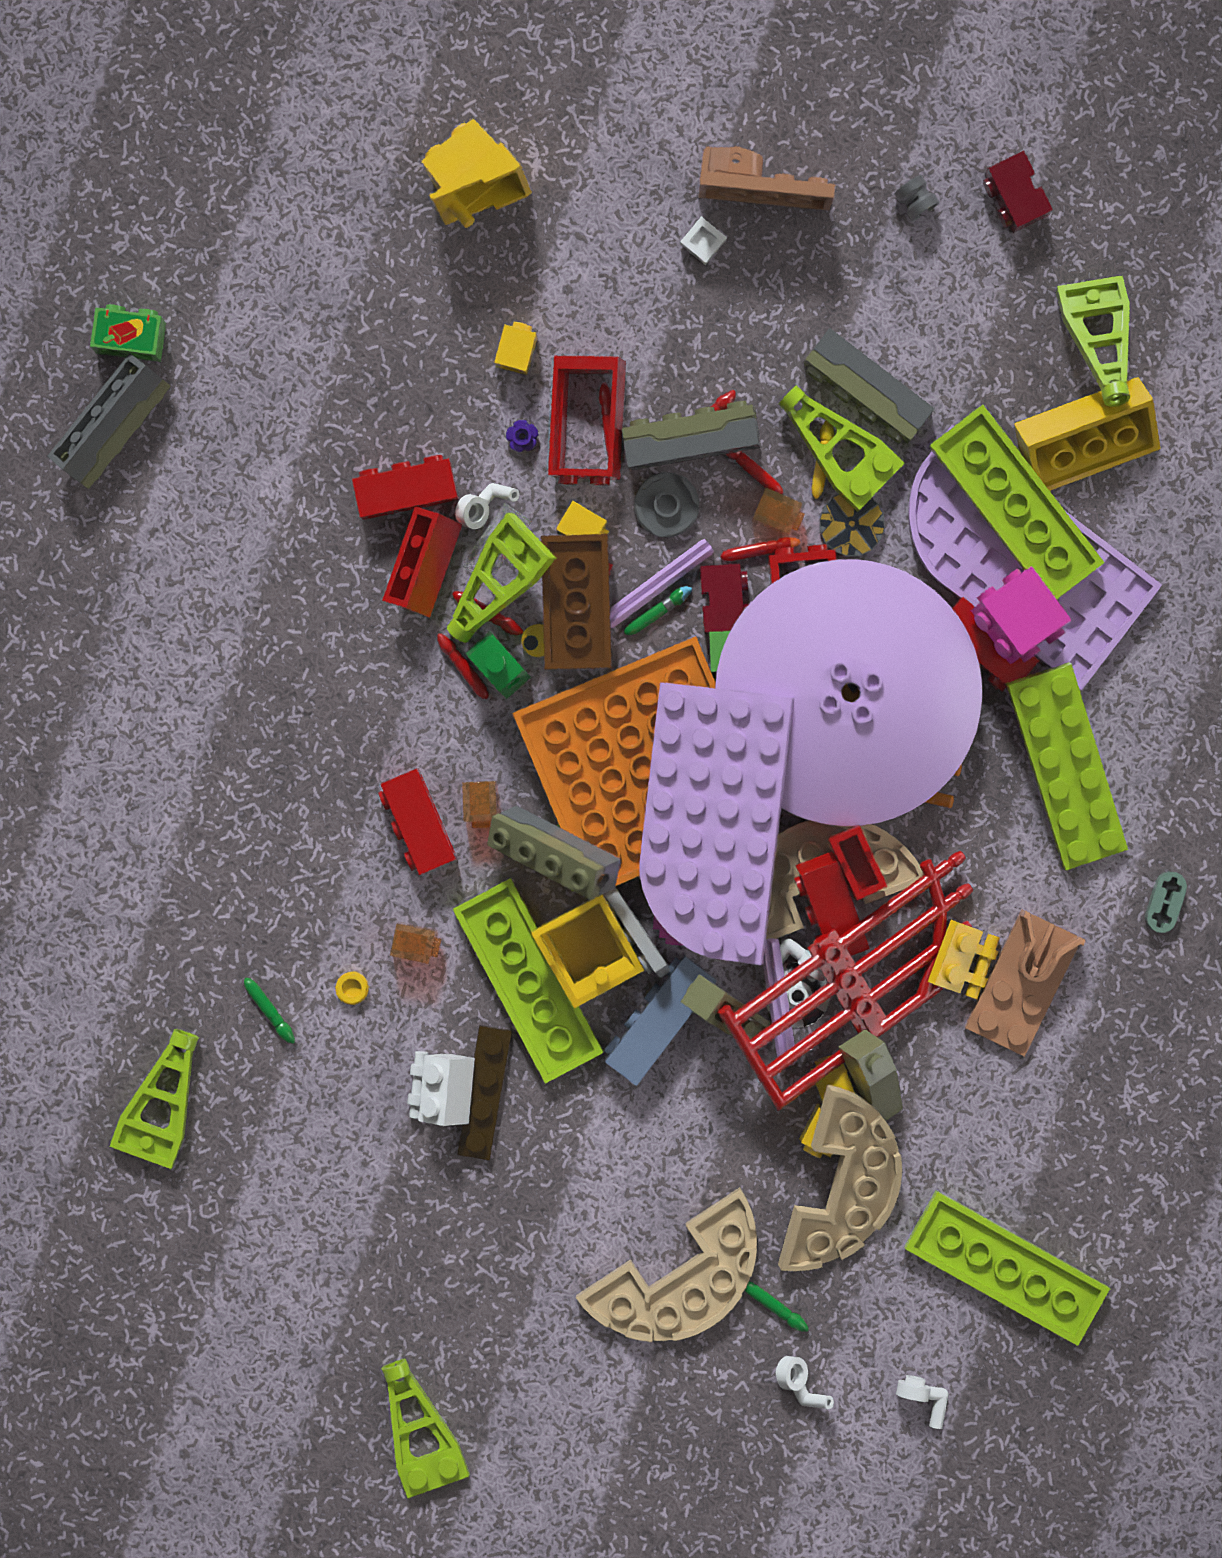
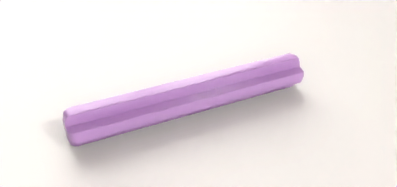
[610,539,714,628]
[763,938,797,1066]

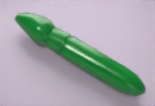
[244,977,295,1044]
[745,1281,809,1332]

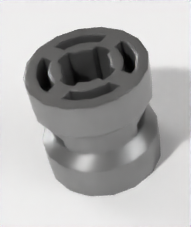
[894,175,940,222]

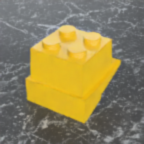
[421,119,532,228]
[531,894,644,1009]

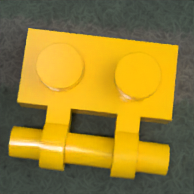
[928,920,1000,999]

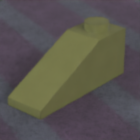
[680,974,772,1039]
[839,1030,903,1121]

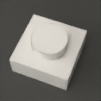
[680,216,727,265]

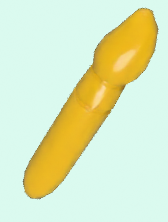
[811,421,835,499]

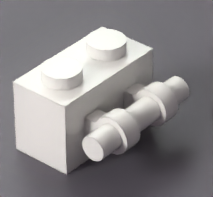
[407,1051,475,1126]

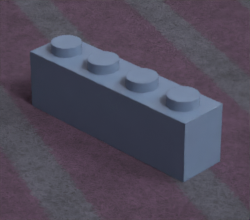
[604,955,717,1086]

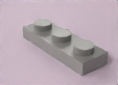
[604,887,671,978]

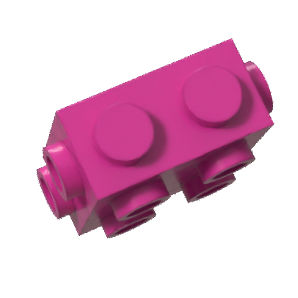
[971,566,1071,664]

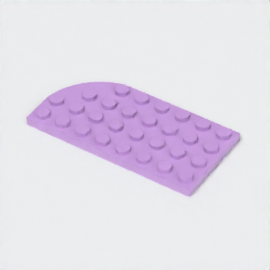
[908,425,1162,690]
[639,682,794,965]

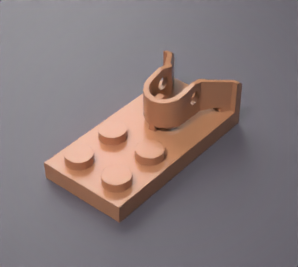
[698,146,835,211]
[965,909,1086,1057]

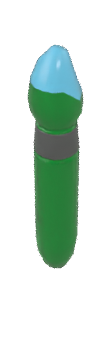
[624,586,692,636]

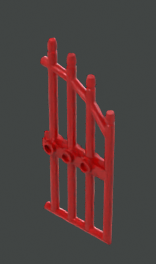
[718,851,973,1111]

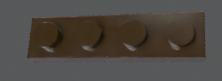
[457,1025,512,1161]

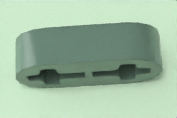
[1145,871,1187,933]

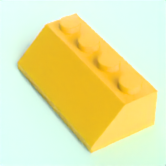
[1014,377,1161,491]

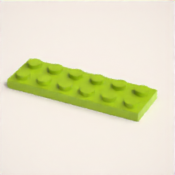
[929,405,1105,599]
[1006,662,1128,870]
[453,878,604,1084]
[904,1190,1110,1346]

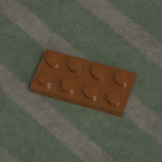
[541,534,612,670]

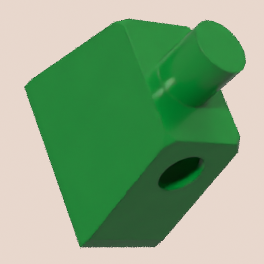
[466,631,531,699]

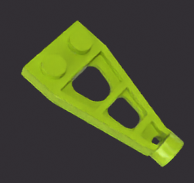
[1056,276,1130,407]
[778,385,905,512]
[447,513,556,643]
[109,1029,199,1169]
[382,1359,470,1498]

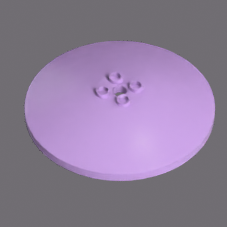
[715,559,982,826]

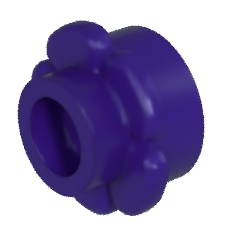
[506,420,538,452]

